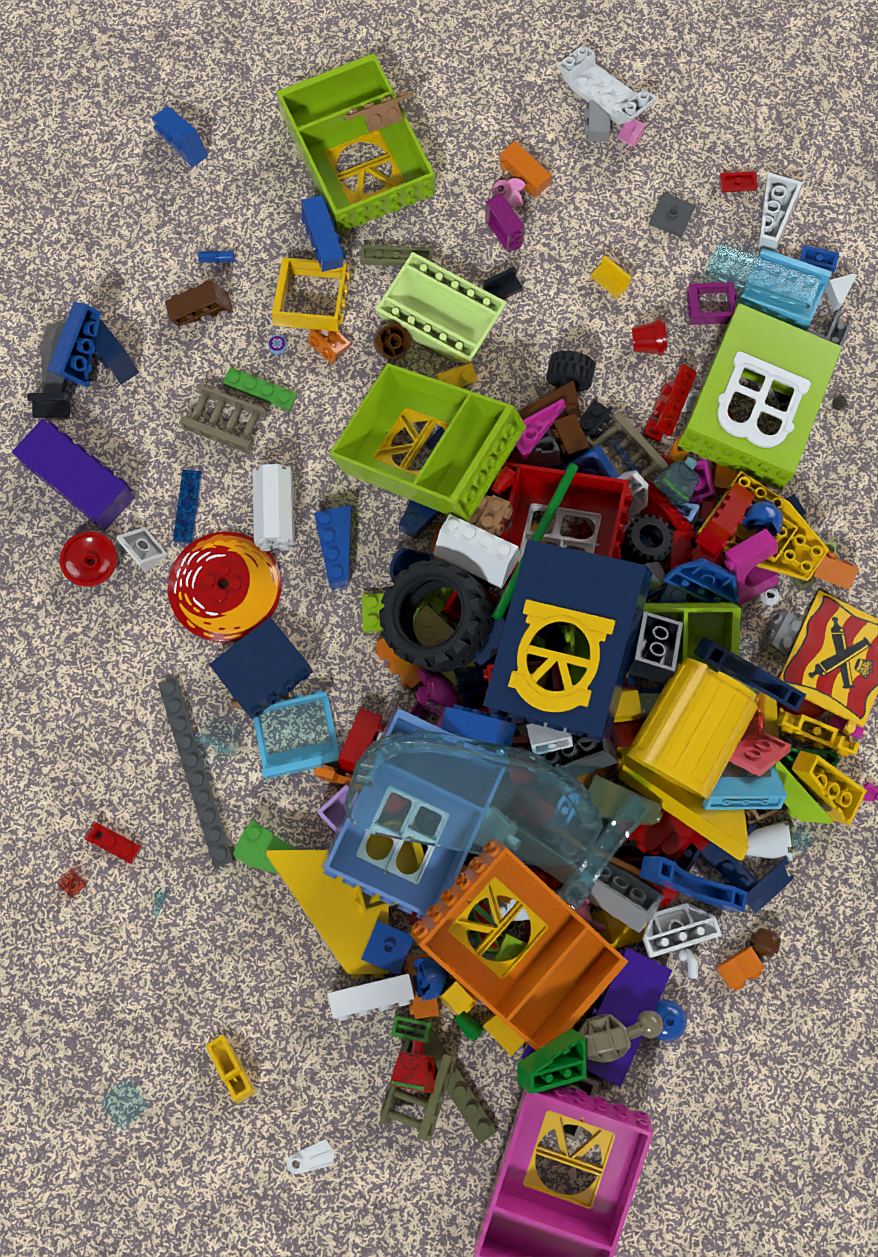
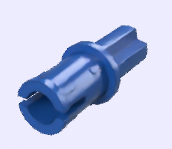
[198,249,235,264]

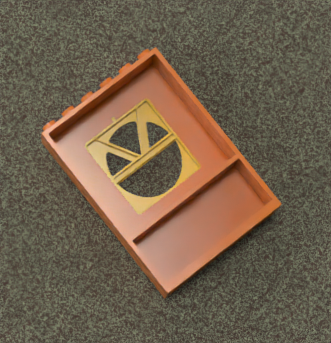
[410,838,628,1051]

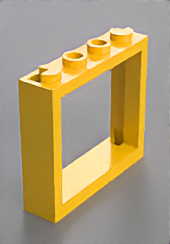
[272,257,351,332]

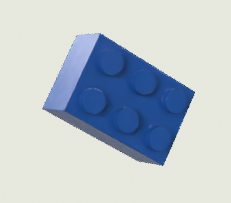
[441,704,516,747]

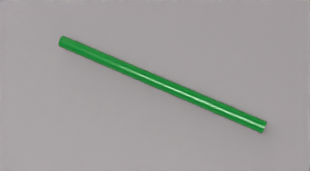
[492,463,578,621]

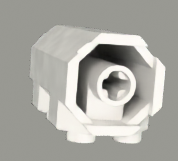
[253,464,295,551]

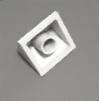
[116,527,168,573]

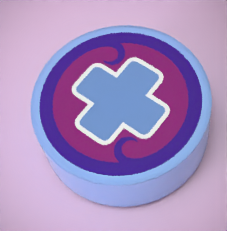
[268,335,287,354]

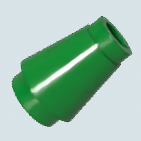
[454,1012,485,1042]

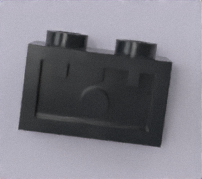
[578,400,613,440]

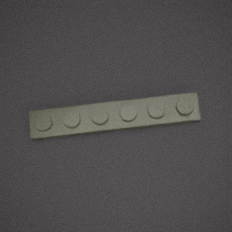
[412,1026,497,1144]

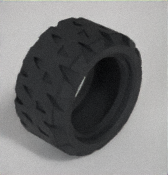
[379,559,494,672]

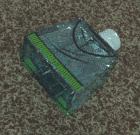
[653,457,699,506]

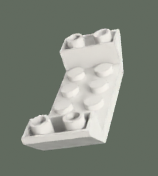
[557,44,657,125]

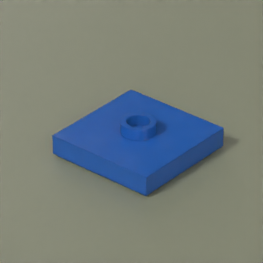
[361,921,413,975]

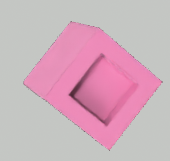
[617,119,645,147]

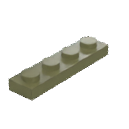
[360,245,433,266]

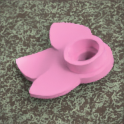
[493,178,526,207]

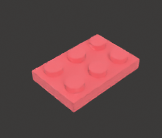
[729,728,792,776]

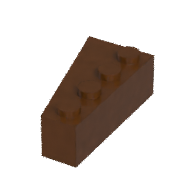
[516,380,582,425]

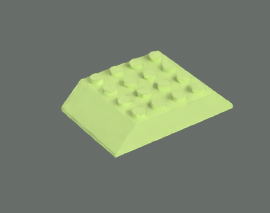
[375,252,507,363]

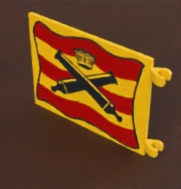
[779,590,878,736]

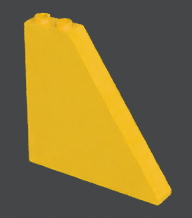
[615,736,749,861]
[266,850,389,978]

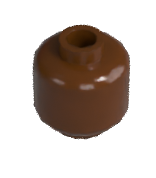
[750,928,781,958]

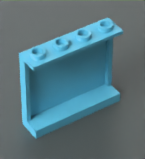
[739,248,832,332]

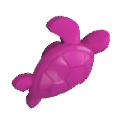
[416,669,464,708]

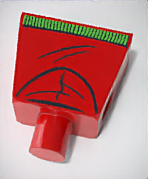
[389,1040,435,1093]

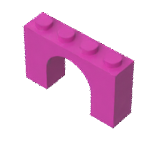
[724,529,778,606]

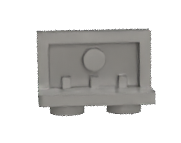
[760,610,803,655]

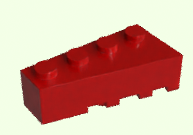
[695,483,755,555]

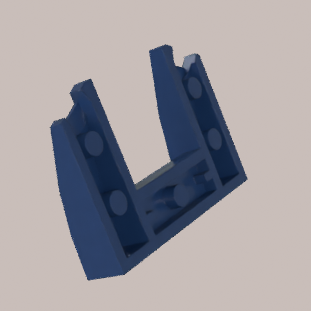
[699,823,794,913]

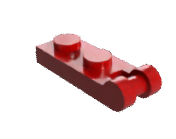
[83,821,142,864]

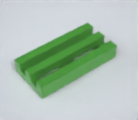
[391,1015,434,1044]

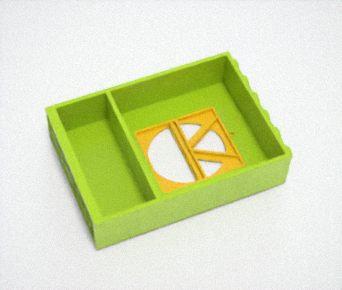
[276,53,435,234]
[329,363,526,522]

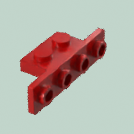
[652,364,697,436]
[640,481,694,532]

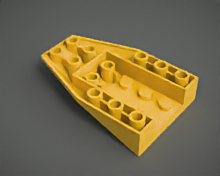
[695,471,829,581]

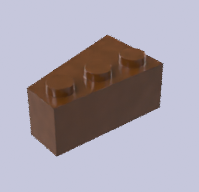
[165,280,233,326]

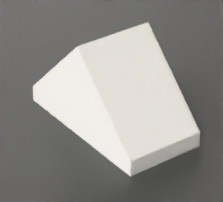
[825,273,857,312]

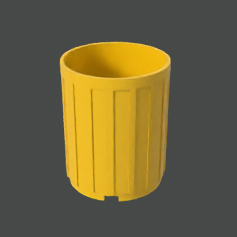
[626,658,759,800]

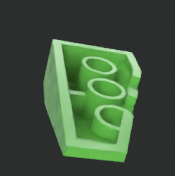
[232,820,296,874]

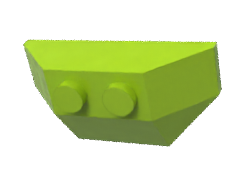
[774,761,833,824]

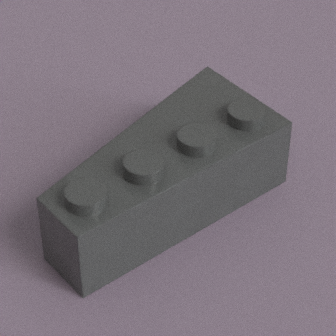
[530,737,618,788]

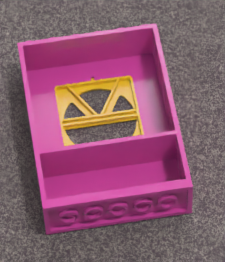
[473,1085,654,1257]

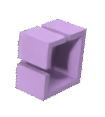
[317,785,355,833]

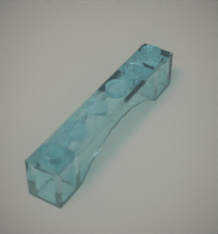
[557,795,652,910]

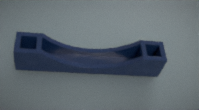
[693,636,807,712]

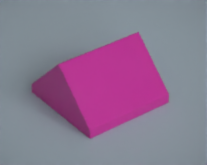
[680,459,715,505]

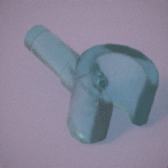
[154,887,170,917]

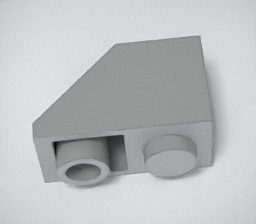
[584,100,610,142]

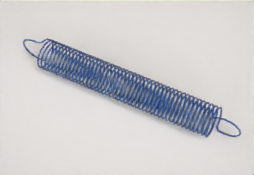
[609,437,642,474]

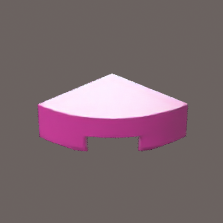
[863,781,878,801]

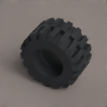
[546,350,596,392]
[621,514,674,565]

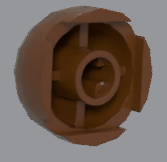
[373,323,411,360]

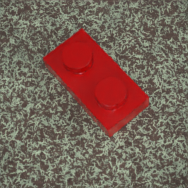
[719,171,758,193]

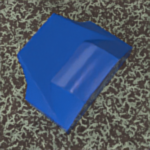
[800,245,839,273]

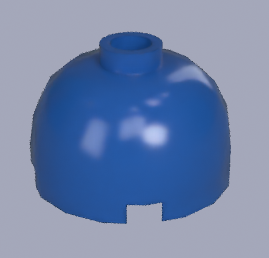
[742,501,784,537]
[413,958,449,1001]
[655,999,687,1042]

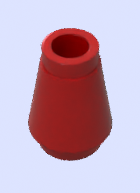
[491,466,518,496]

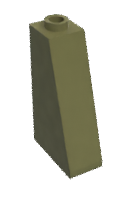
[576,774,663,826]

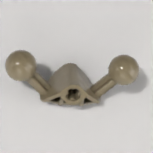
[578,1010,663,1062]

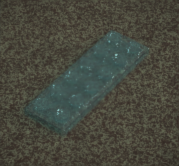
[705,243,822,309]

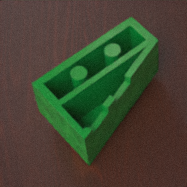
[517,1028,586,1094]

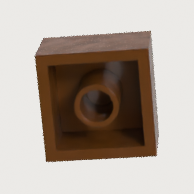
[551,413,590,465]

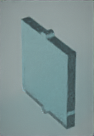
[100,1078,149,1130]

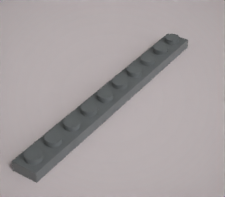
[158,677,234,868]

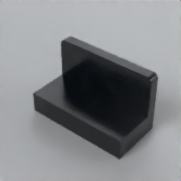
[483,266,523,300]
[27,392,70,418]

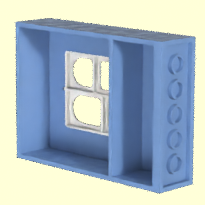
[320,708,509,919]

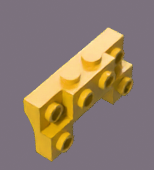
[776,708,860,757]

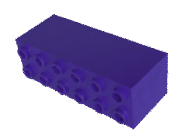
[11,419,134,531]
[586,947,672,1087]

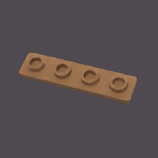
[344,90,414,132]

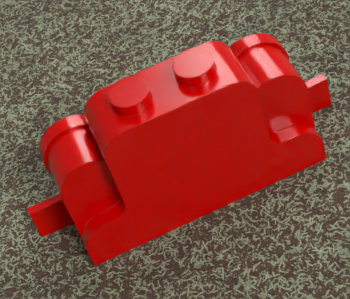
[620,787,709,860]

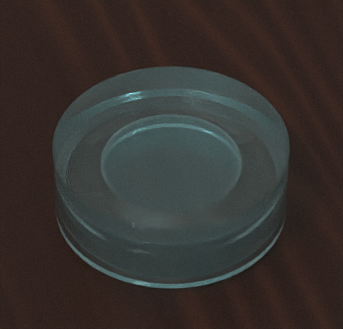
[791,831,812,851]

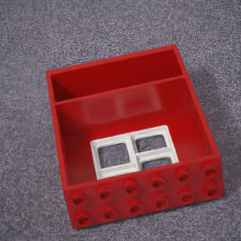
[467,462,633,586]

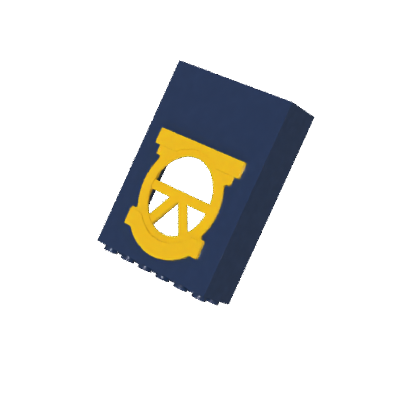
[483,540,653,742]

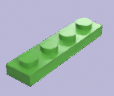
[223,367,297,411]

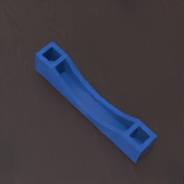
[640,856,748,912]

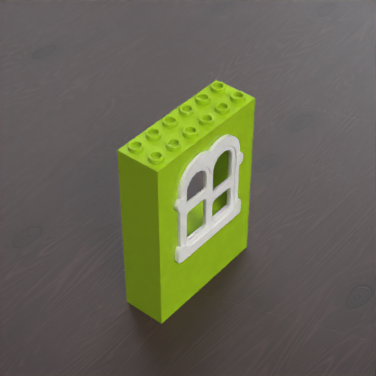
[677,303,842,491]

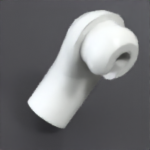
[679,948,698,979]

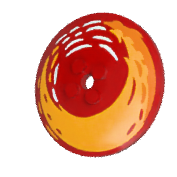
[168,531,282,642]

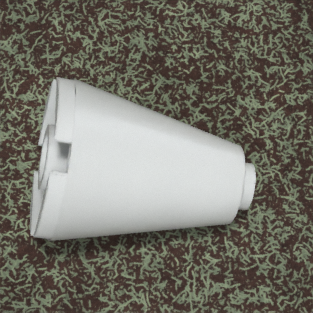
[746,821,793,861]

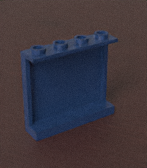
[209,617,314,720]

